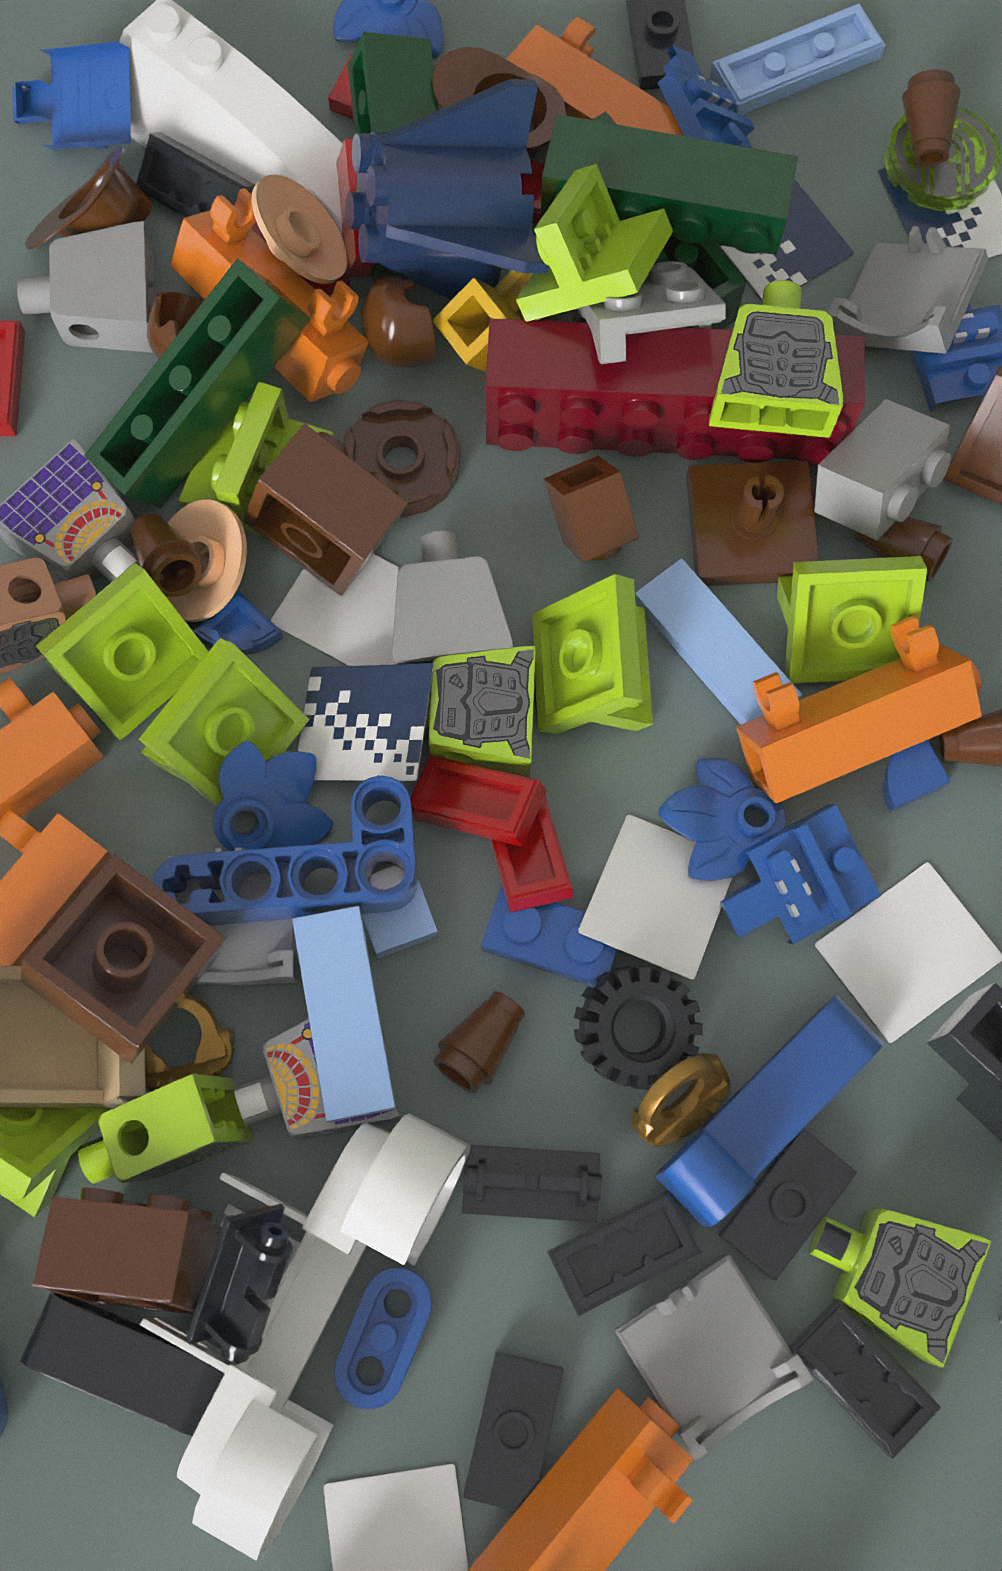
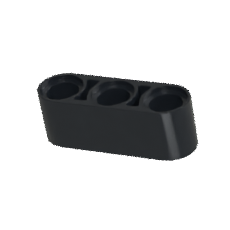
[20,1292,225,1436]

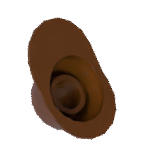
[432,47,566,158]
[25,146,152,249]

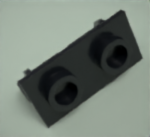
[462,1145,602,1222]
[186,1204,293,1363]

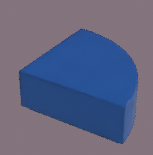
[194,590,283,655]
[883,740,951,812]

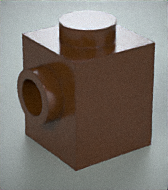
[543,455,639,562]

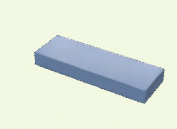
[710,3,886,115]
[635,558,802,725]
[292,906,397,1123]

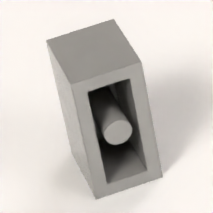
[814,399,951,541]

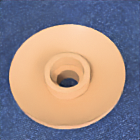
[252,174,348,284]
[166,499,247,622]

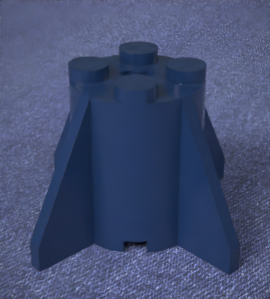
[345,79,549,300]

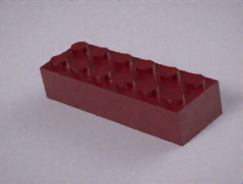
[486,318,865,466]

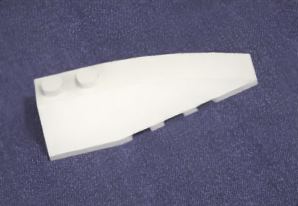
[119,0,343,237]

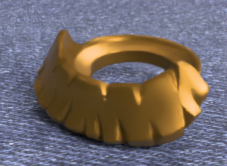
[144,994,235,1092]
[631,1053,731,1147]

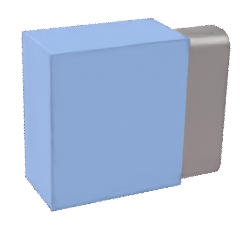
[362,865,438,959]

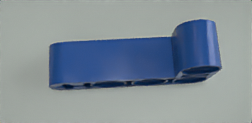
[153,775,418,926]
[655,995,885,1227]

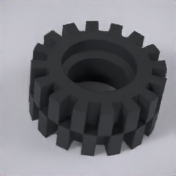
[574,966,703,1090]

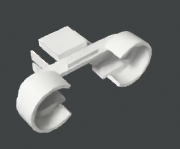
[140,1113,470,1562]

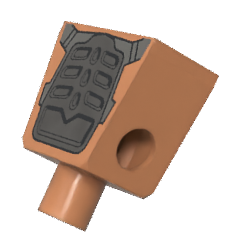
[0,557,97,675]

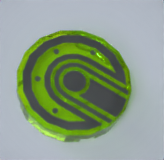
[884,106,1001,211]

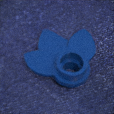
[334,0,443,57]
[212,740,333,851]
[658,758,786,881]

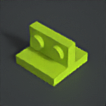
[516,164,673,322]
[178,381,334,536]
[777,556,927,684]
[36,563,209,741]
[532,574,653,735]
[139,638,310,807]
[0,1107,108,1217]

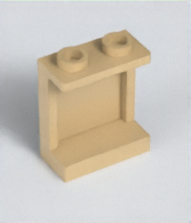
[0,965,146,1108]

